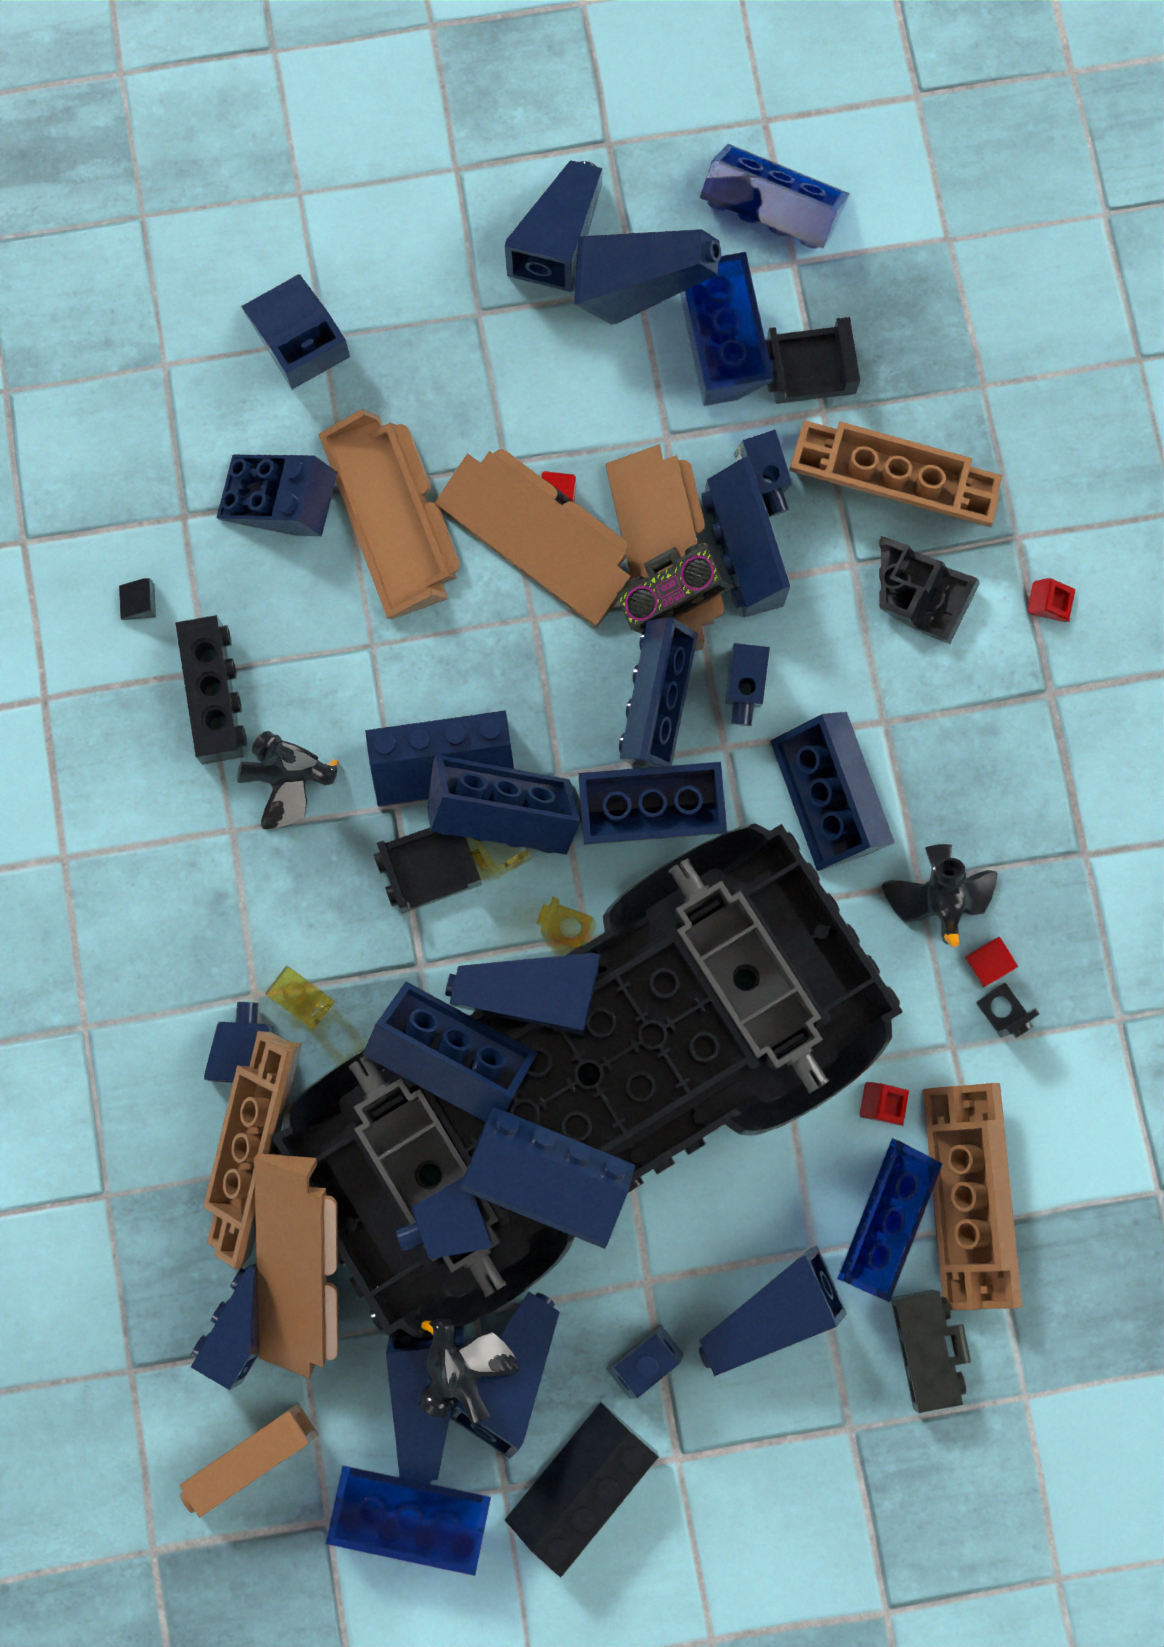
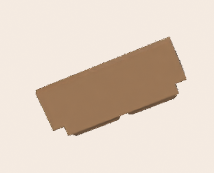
[318,409,460,619]
[606,444,724,651]
[435,449,631,628]
[254,1153,339,1379]

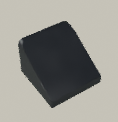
[119,578,156,620]

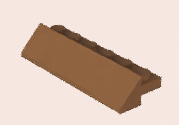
[789,420,1002,527]
[203,1031,302,1269]
[923,1083,1022,1310]

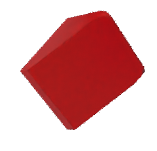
[541,471,576,505]
[1027,578,1075,622]
[965,937,1018,988]
[860,1082,909,1126]

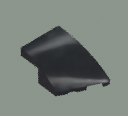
[879,536,980,644]

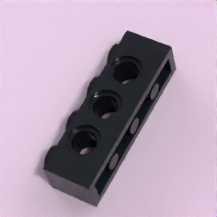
[175,615,247,764]

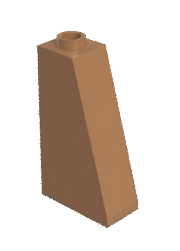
[179,1403,319,1518]

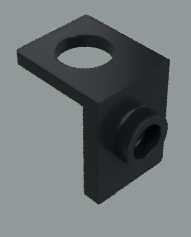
[976,983,1040,1038]

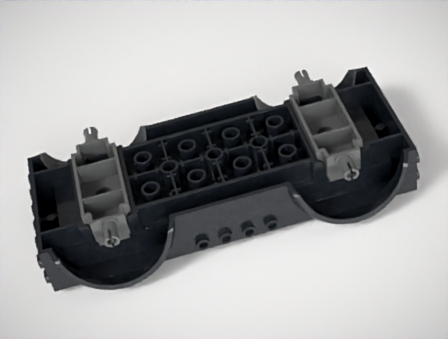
[272,823,903,1338]

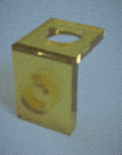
[471,838,531,880]
[536,897,593,949]
[265,966,335,1030]

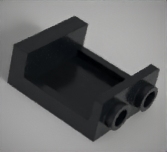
[762,317,860,404]
[374,827,482,913]

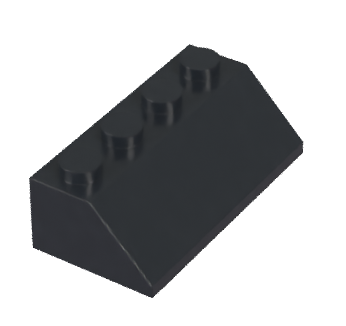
[504,1402,659,1578]

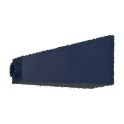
[505,160,603,292]
[574,229,721,325]
[445,953,600,1036]
[699,1245,847,1376]
[450,1291,560,1459]
[386,1326,465,1486]

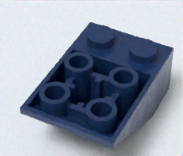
[241,274,350,390]
[216,454,338,536]
[191,1264,259,1390]

